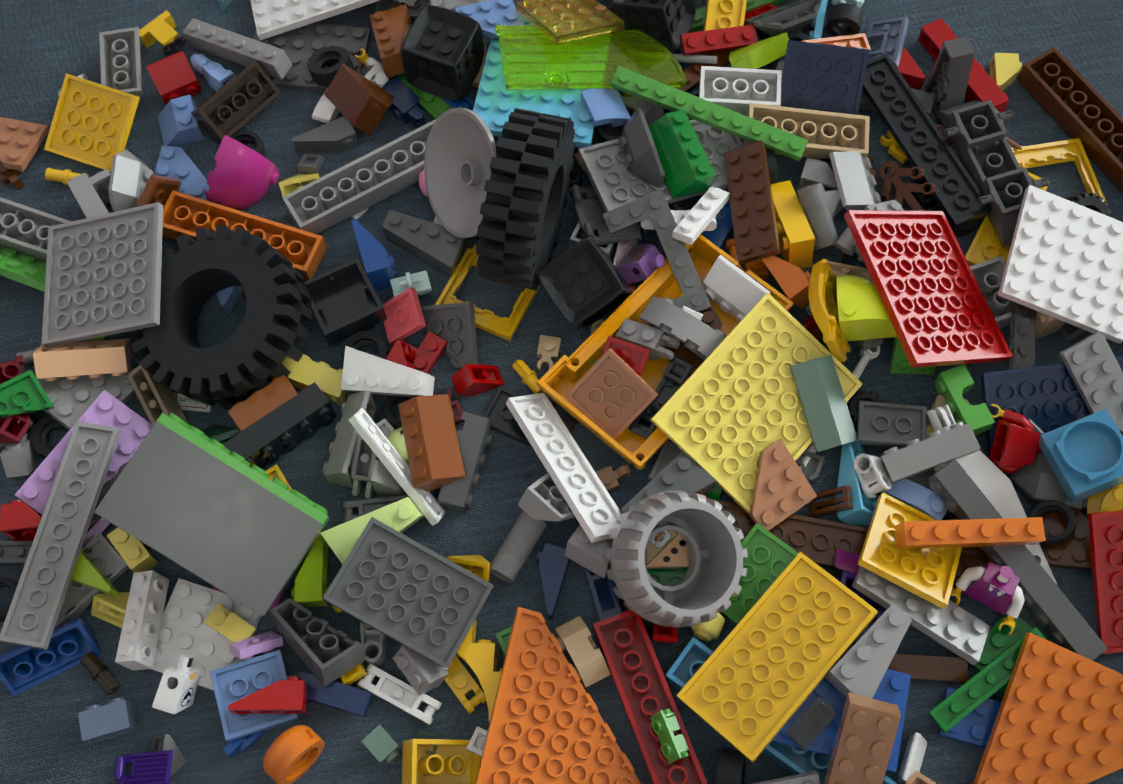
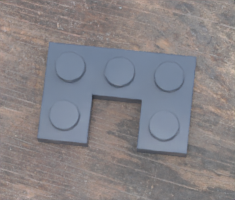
[866,16,909,68]

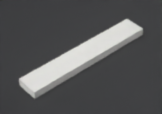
[348,408,445,526]

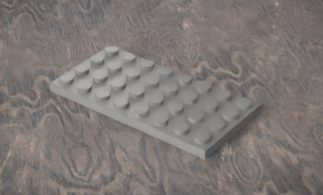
[578,119,744,213]

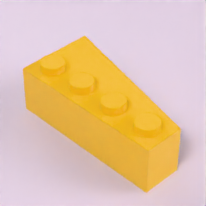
[771,180,815,269]

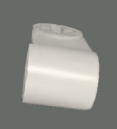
[853,454,892,499]

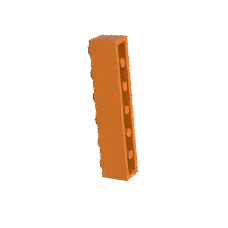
[894,517,1046,550]

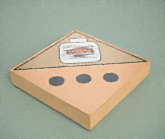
[644,530,690,569]

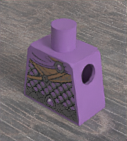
[615,244,665,284]

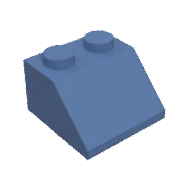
[157,95,204,147]

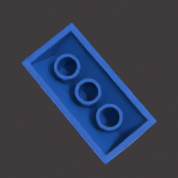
[0,618,101,696]

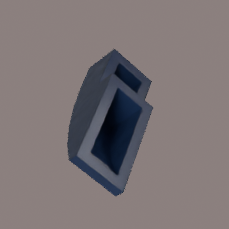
[582,566,622,621]
[298,671,373,717]

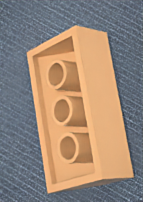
[33,338,131,381]

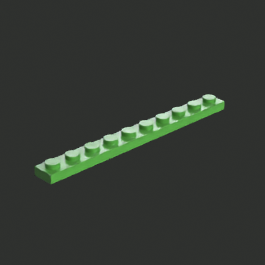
[610,66,809,161]

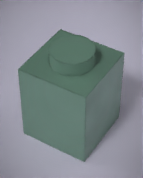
[361,724,401,766]

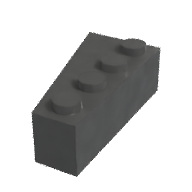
[438,411,494,514]

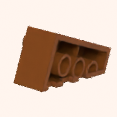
[369,4,412,78]

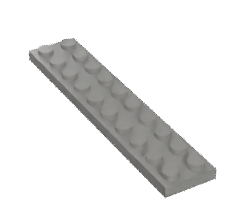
[0,421,122,650]

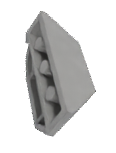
[109,150,154,212]

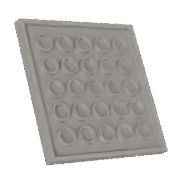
[41,202,163,347]

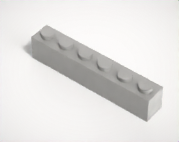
[182,18,292,79]

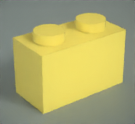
[107,527,158,573]

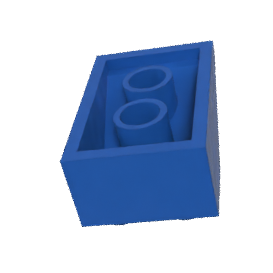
[351,219,399,292]

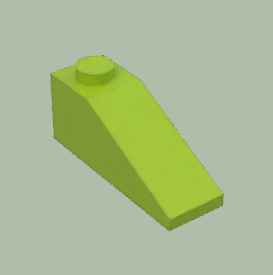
[729,32,789,69]
[291,534,328,608]
[71,549,120,597]

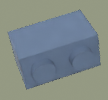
[78,698,137,744]

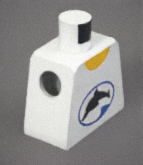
[152,653,200,714]

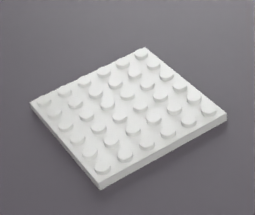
[998,185,1123,344]

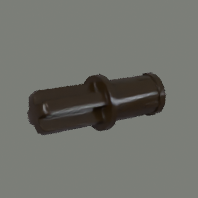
[80,652,120,694]

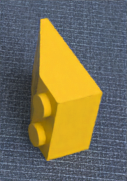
[402,739,480,784]

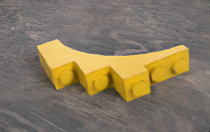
[456,619,502,722]

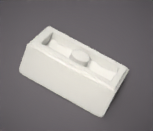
[897,732,927,784]

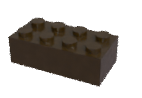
[191,61,281,144]

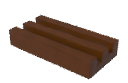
[810,485,853,518]

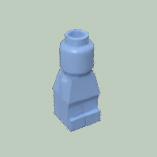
[190,53,234,91]

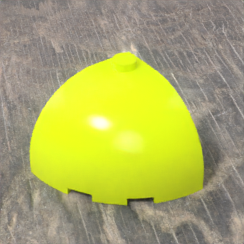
[837,275,897,341]

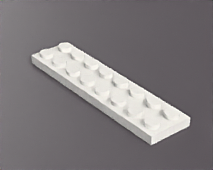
[506,393,622,543]

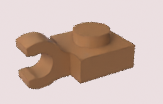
[595,464,631,492]

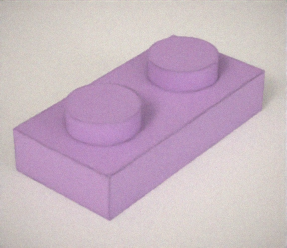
[229,631,283,660]

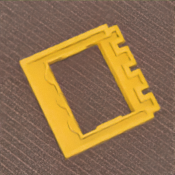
[1011,138,1106,202]
[435,245,541,341]

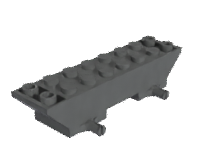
[938,100,1049,247]

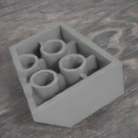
[518,473,616,521]

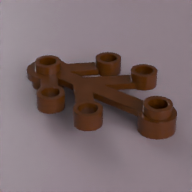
[880,161,936,211]

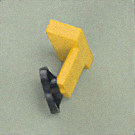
[139,10,187,56]

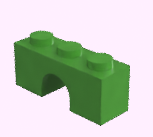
[935,364,995,435]

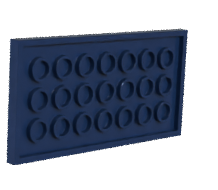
[980,355,1123,456]

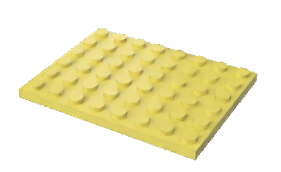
[650,293,862,513]

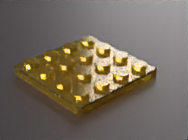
[516,0,625,44]

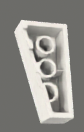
[341,346,435,397]

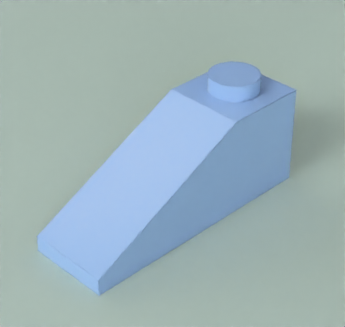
[880,471,948,520]

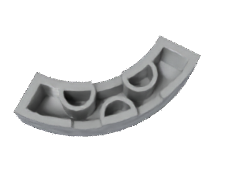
[639,296,726,360]

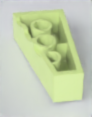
[320,497,424,565]

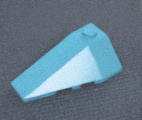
[836,440,878,526]

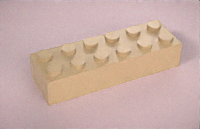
[743,103,870,160]

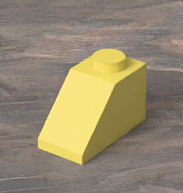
[989,53,1022,91]

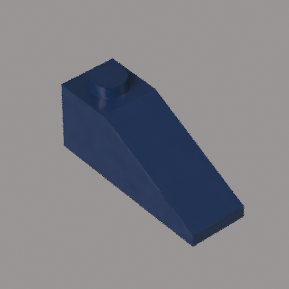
[536,543,571,620]

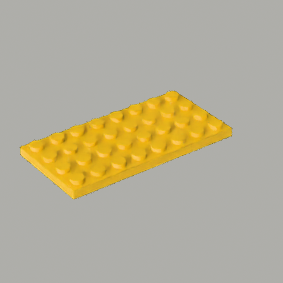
[677,552,878,763]

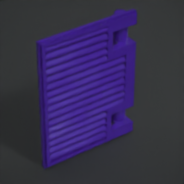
[113,750,173,784]

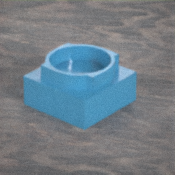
[1038,409,1123,504]

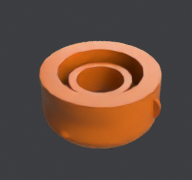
[263,725,325,784]

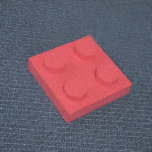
[382,287,426,344]

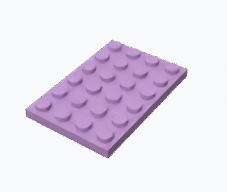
[15,390,153,546]

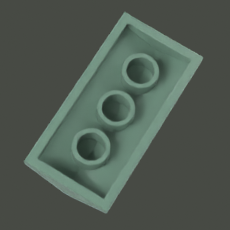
[790,355,857,452]

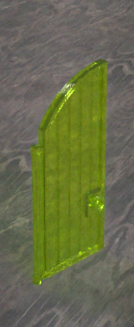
[495,24,687,90]

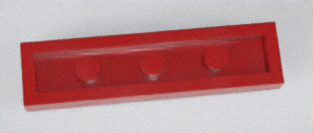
[679,24,758,56]

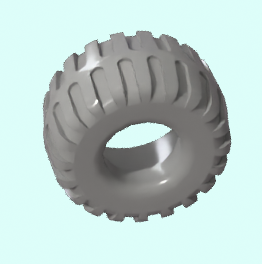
[605,490,748,627]

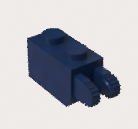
[382,76,426,128]

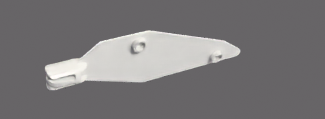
[927,404,1057,585]

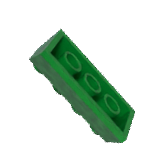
[648,110,716,199]

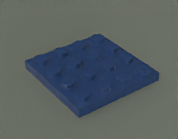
[781,40,869,115]

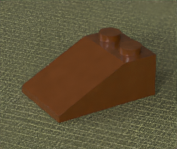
[324,63,394,136]

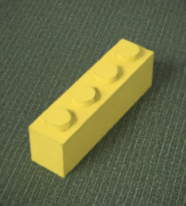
[269,354,349,405]

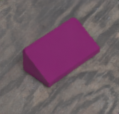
[832,548,860,575]

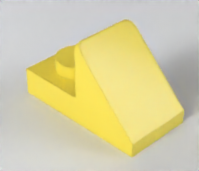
[204,603,257,642]

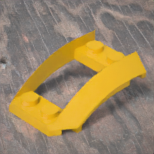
[808,259,851,362]

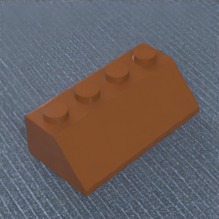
[398,394,466,492]

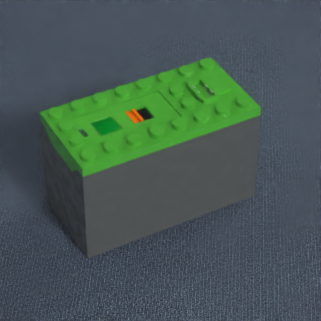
[94,413,330,616]

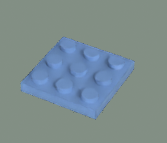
[210,650,298,742]

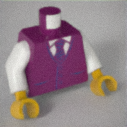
[950,562,1025,635]

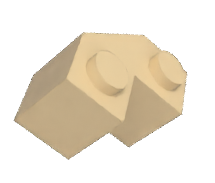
[555,616,611,688]

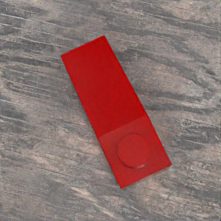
[228,676,307,714]

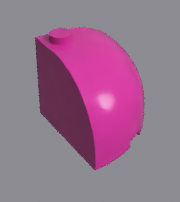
[206,135,280,210]

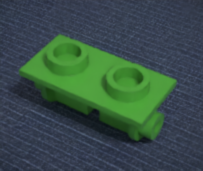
[650,709,689,764]

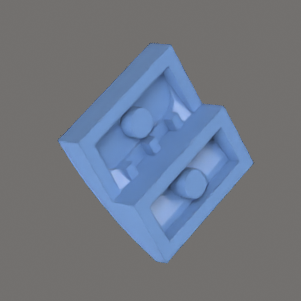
[580,88,631,127]

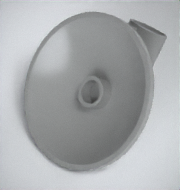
[424,108,496,238]

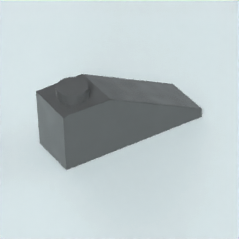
[291,116,359,152]

